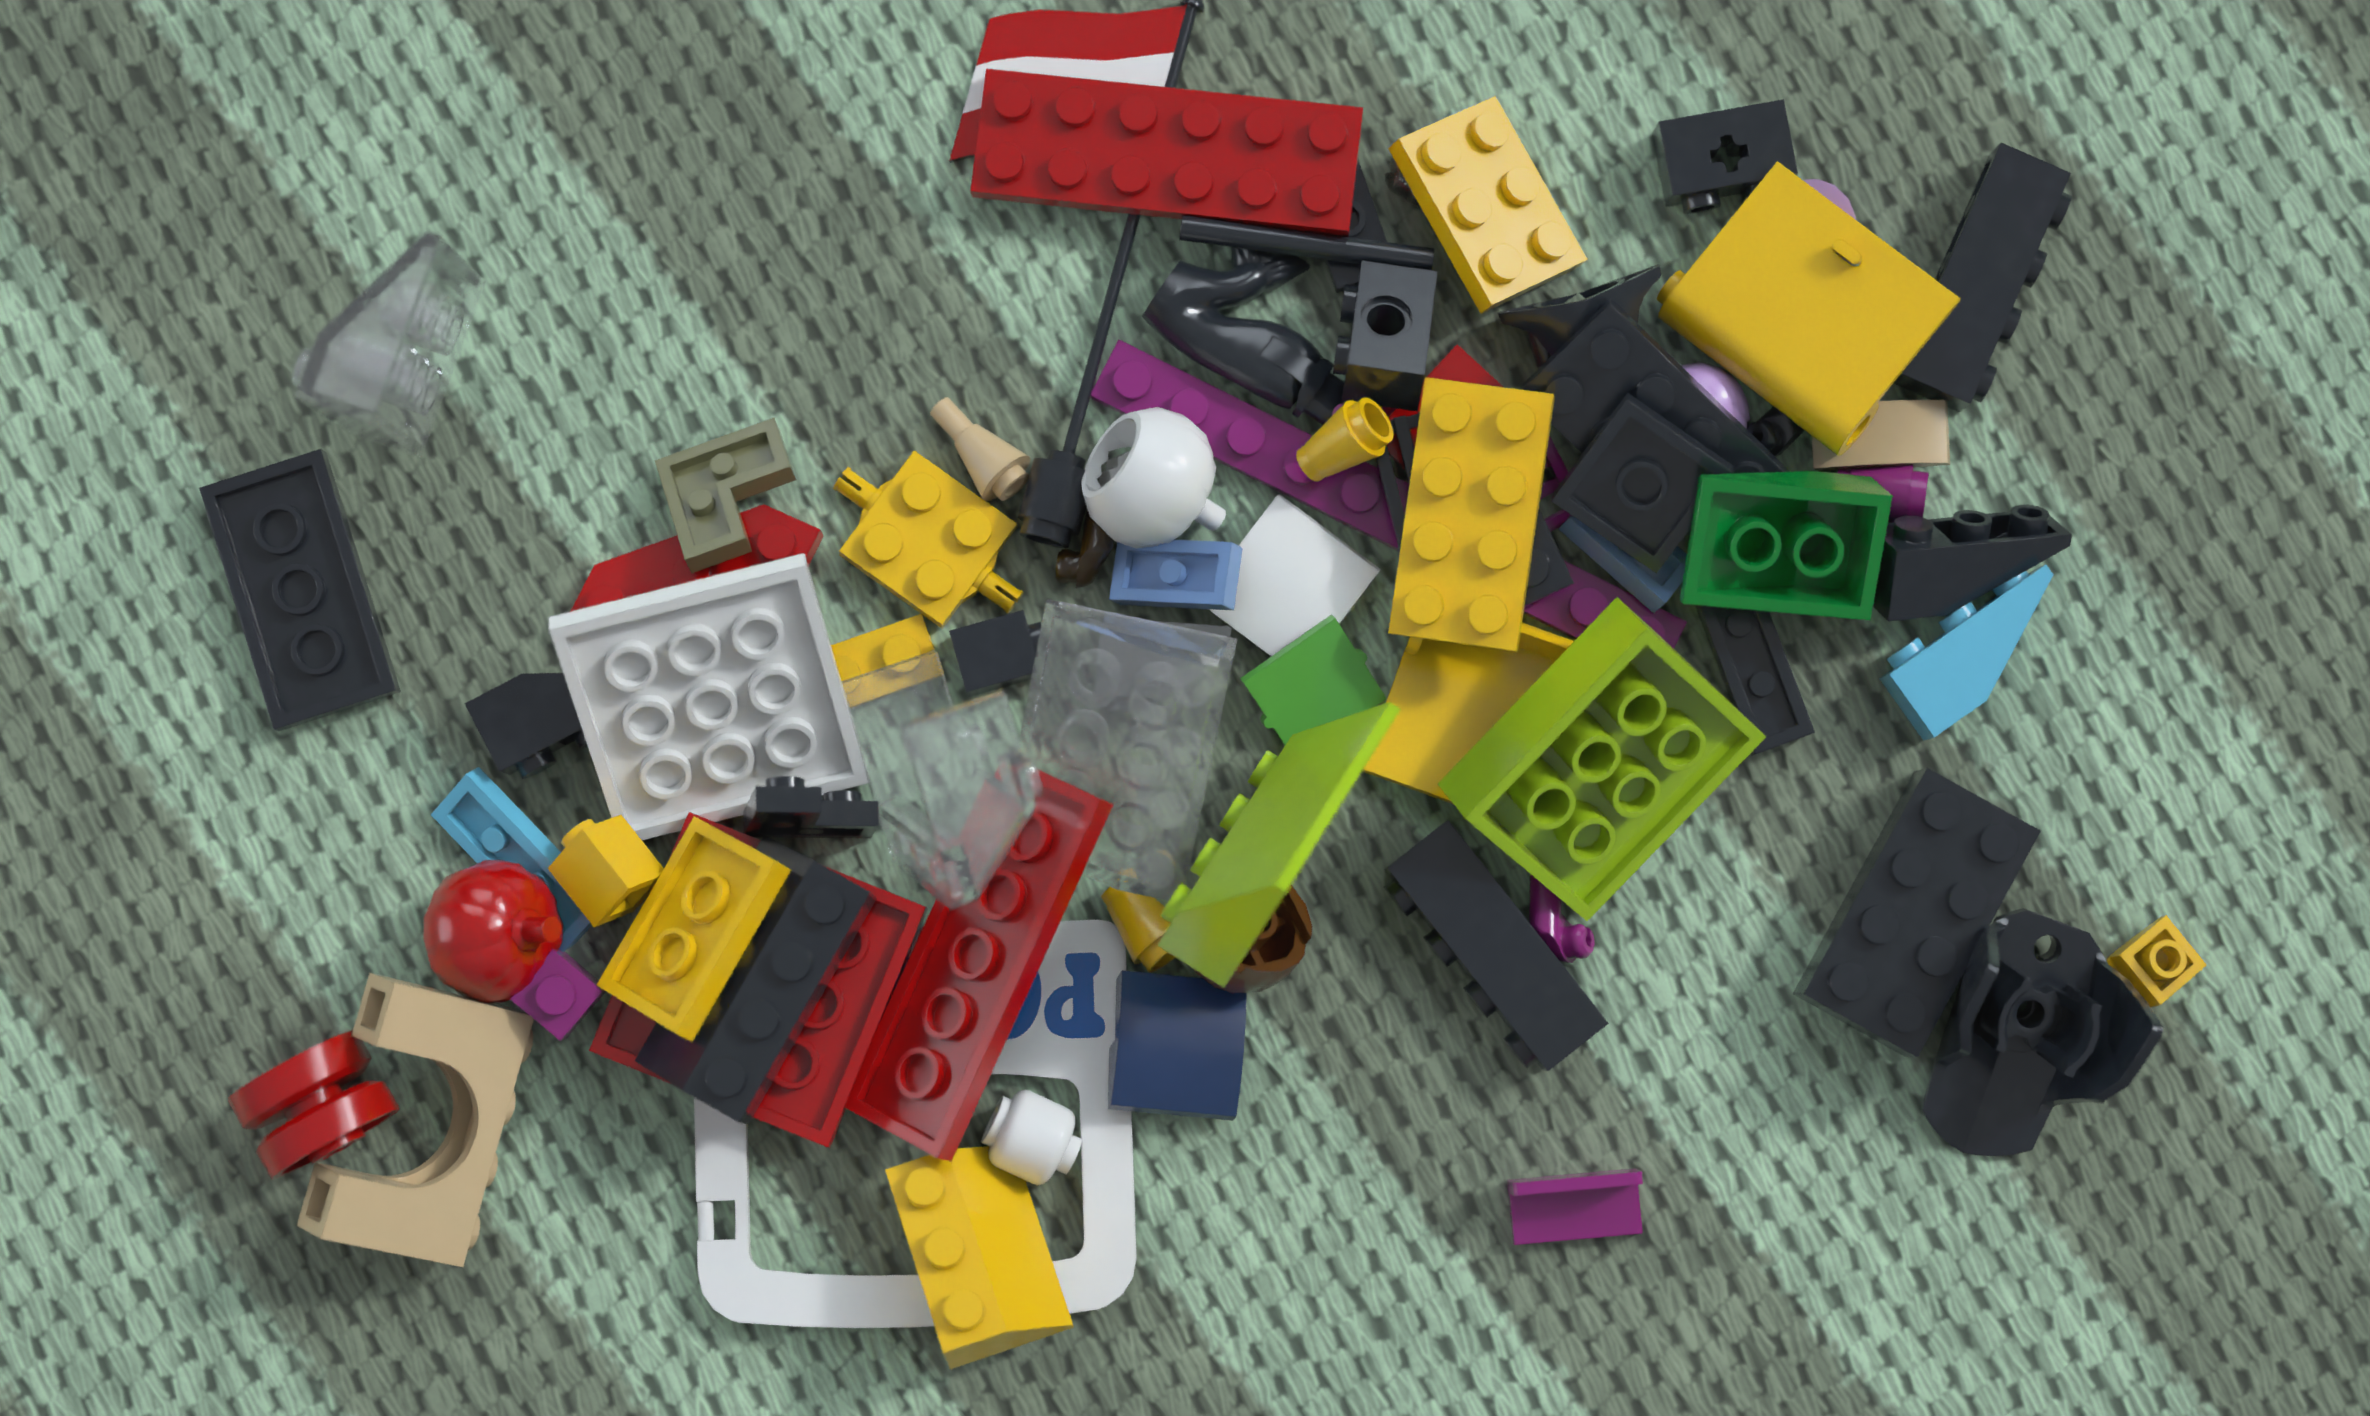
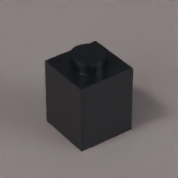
[949,610,1051,697]

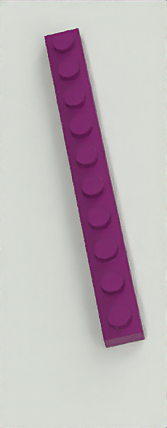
[1090,339,1687,649]

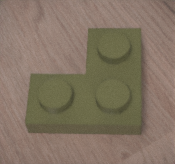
[655,418,796,573]

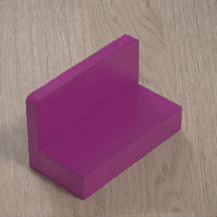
[1507,1168,1643,1245]

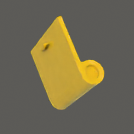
[1657,161,1961,456]
[1362,622,1574,804]

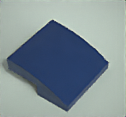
[1108,970,1247,1121]

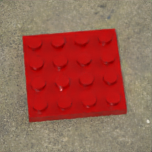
[589,812,928,1148]

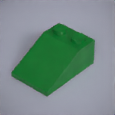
[1680,471,1892,620]

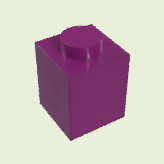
[510,949,606,1041]

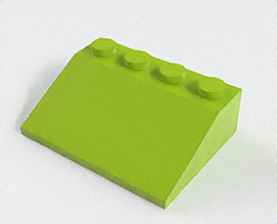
[1438,597,1766,921]
[1158,702,1401,987]

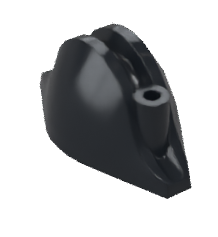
[1498,264,1661,368]

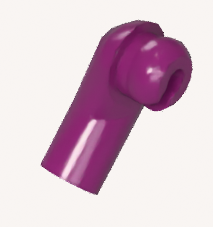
[1529,875,1595,963]

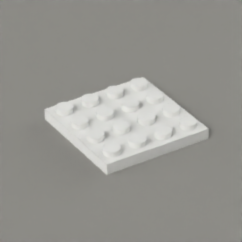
[549,553,869,840]

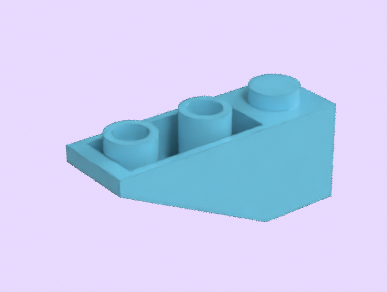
[1879,564,2053,741]

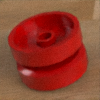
[228,1030,400,1180]

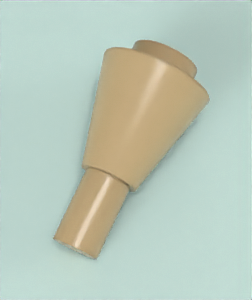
[930,397,1031,501]

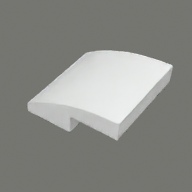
[1208,494,1381,656]

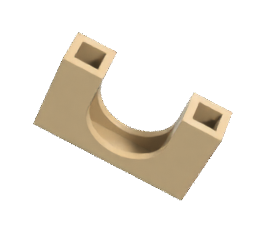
[297,973,534,1267]

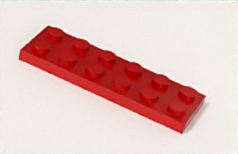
[970,68,1363,237]
[845,753,1114,1162]

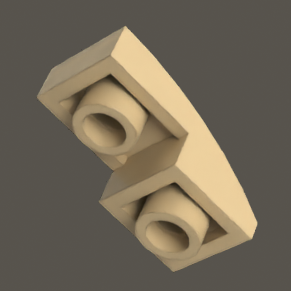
[1812,400,1950,472]

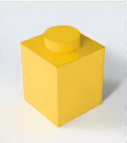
[548,815,664,927]

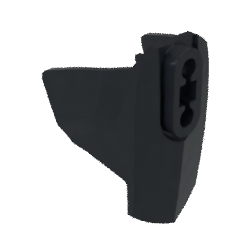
[1921,908,2163,1156]

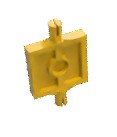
[833,450,1024,629]

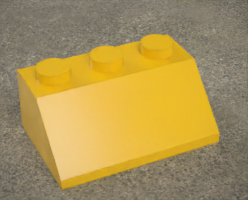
[885,1146,1074,1369]

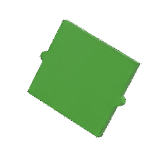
[1240,614,1387,746]

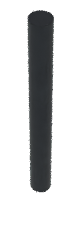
[1179,215,1434,271]

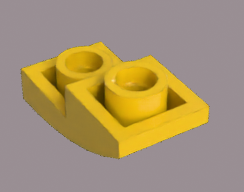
[2106,915,2207,1007]

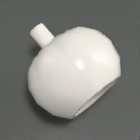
[1081,407,1226,549]

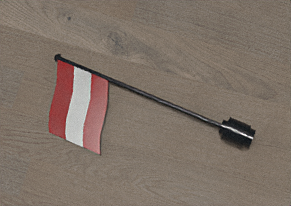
[949,0,1204,548]

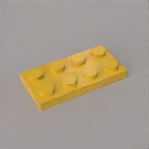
[1388,377,1555,652]

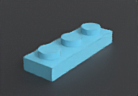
[431,767,592,952]

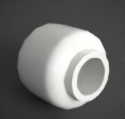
[981,1090,1082,1185]

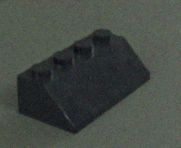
[635,835,877,1124]

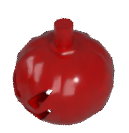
[423,860,563,1003]

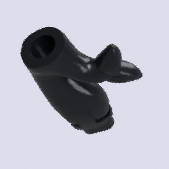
[1142,247,1345,425]

